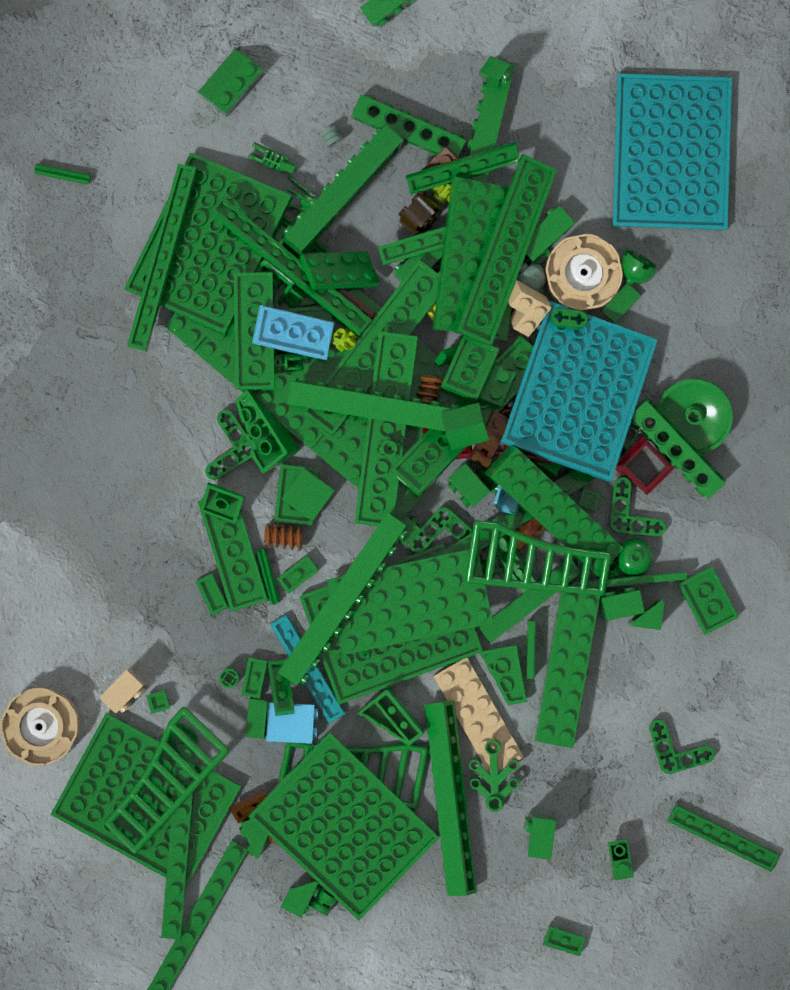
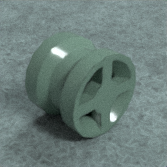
[320,125,344,147]

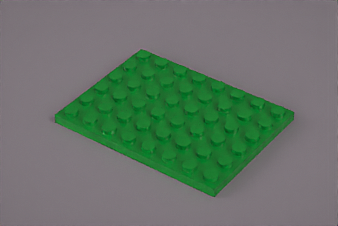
[124,152,293,335]
[299,544,483,705]
[50,712,241,889]
[248,732,440,921]

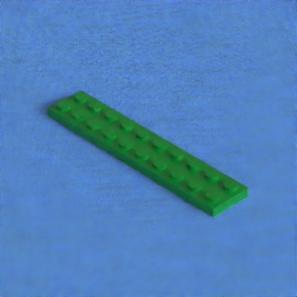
[455,154,557,346]
[302,260,440,436]
[354,331,418,526]
[390,336,533,497]

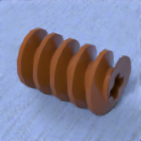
[416,375,443,404]
[264,523,304,551]

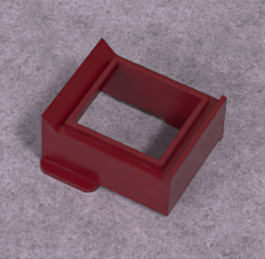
[615,434,675,495]

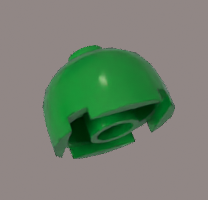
[620,249,658,285]
[615,538,653,576]

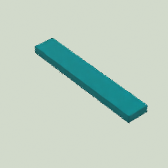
[270,615,346,723]

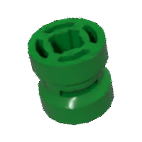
[219,668,239,688]
[311,889,337,916]

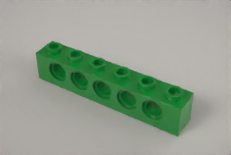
[351,94,466,157]
[631,397,726,499]

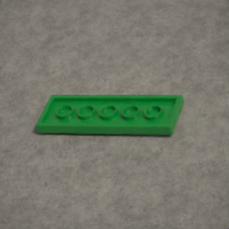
[234,272,275,390]
[198,490,268,612]

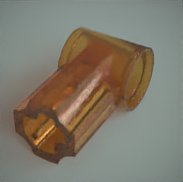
[508,519,545,550]

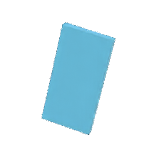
[252,305,334,360]

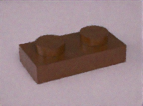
[229,790,267,823]

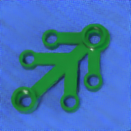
[469,738,520,812]

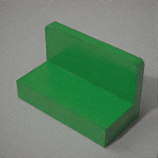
[245,698,269,740]

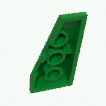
[235,389,300,474]

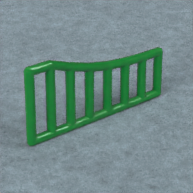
[465,520,612,596]
[104,707,229,854]
[278,742,429,811]

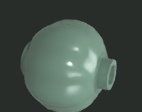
[516,262,547,294]

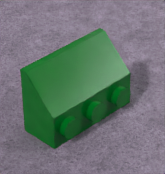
[198,49,264,117]

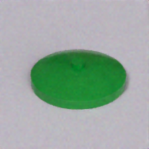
[657,378,733,454]

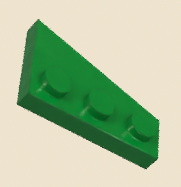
[480,645,528,705]

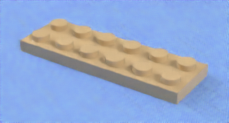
[434,658,524,773]

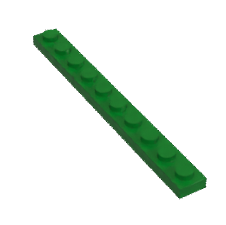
[127,163,198,352]
[209,197,372,336]
[434,469,595,557]
[161,744,196,939]
[147,840,248,990]

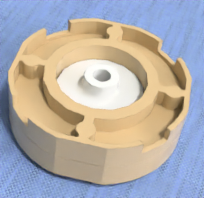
[545,234,623,312]
[0,687,80,766]

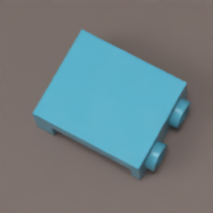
[266,702,318,744]

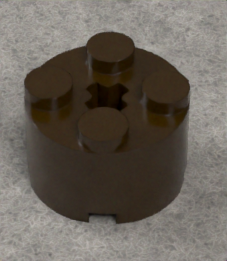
[398,192,442,236]

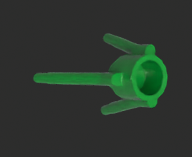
[286,176,316,212]

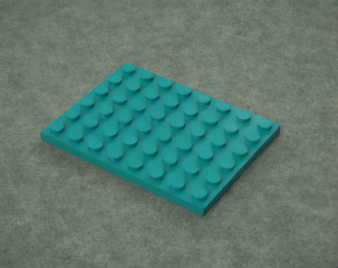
[612,74,732,230]
[501,301,658,482]

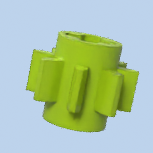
[432,184,451,205]
[332,327,357,352]

